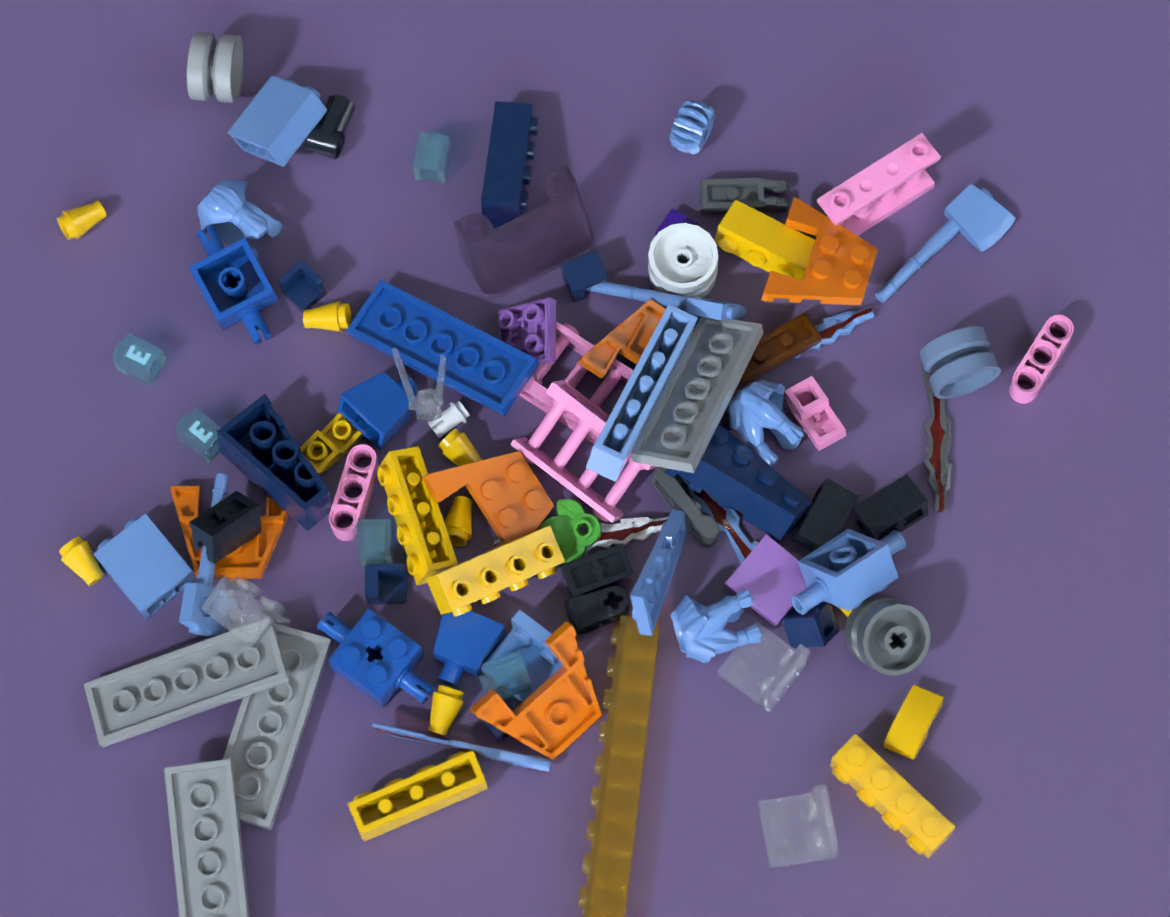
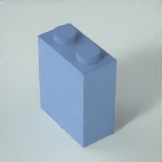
[228,76,327,167]
[93,513,197,620]

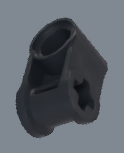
[564,586,630,635]

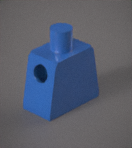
[337,373,418,451]
[433,611,506,687]

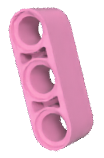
[1009,315,1074,404]
[329,444,379,541]

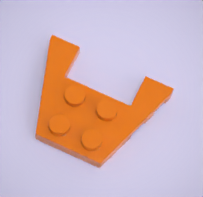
[761,197,878,305]
[577,299,695,378]
[422,451,554,550]
[170,486,289,579]
[469,622,602,760]

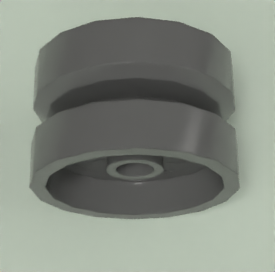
[844,594,931,676]

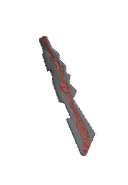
[921,366,952,512]

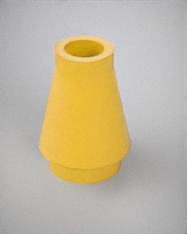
[57,200,106,240]
[303,301,352,332]
[438,429,483,466]
[444,496,473,547]
[59,536,105,586]
[428,685,464,736]

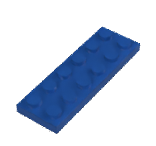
[346,280,539,417]

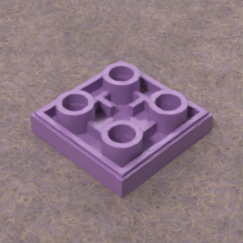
[498,297,556,365]
[724,534,807,627]

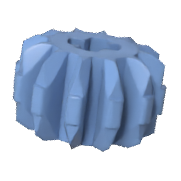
[670,99,715,155]

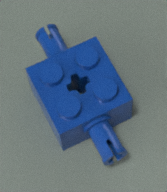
[188,226,279,345]
[317,609,435,708]

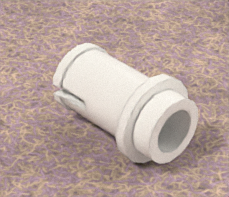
[427,401,470,439]

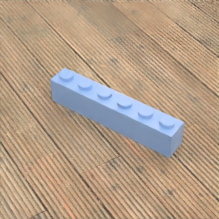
[586,304,698,482]

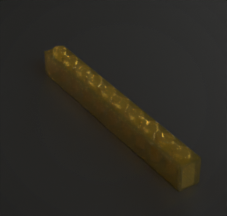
[578,615,660,917]

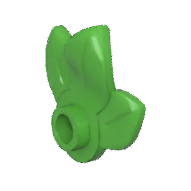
[540,499,602,564]

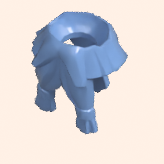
[197,179,283,259]
[727,379,805,467]
[670,589,762,664]

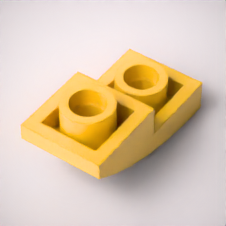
[301,413,364,475]
[883,684,944,760]

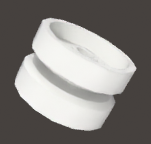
[648,223,719,297]

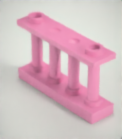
[817,133,941,236]
[519,321,634,444]
[510,380,657,523]

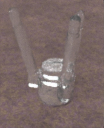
[392,347,446,421]

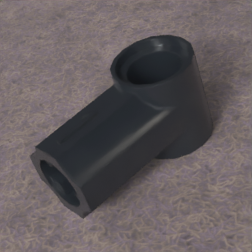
[306,94,355,160]

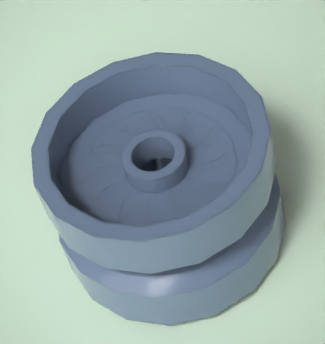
[919,326,1001,399]

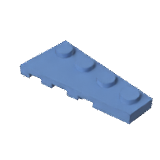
[630,509,689,636]

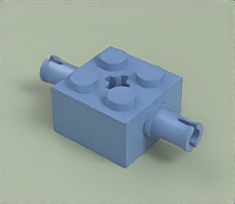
[791,529,906,615]

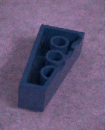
[481,101,538,241]
[217,394,331,531]
[664,424,813,541]

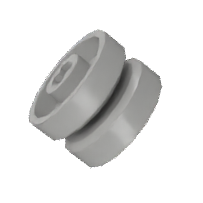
[187,32,244,103]

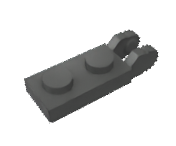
[700,178,789,213]
[651,467,719,548]

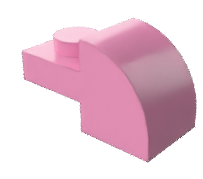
[784,376,846,451]

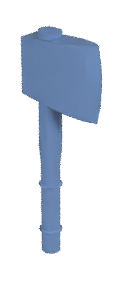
[875,184,1016,303]
[585,281,747,320]
[179,474,232,638]

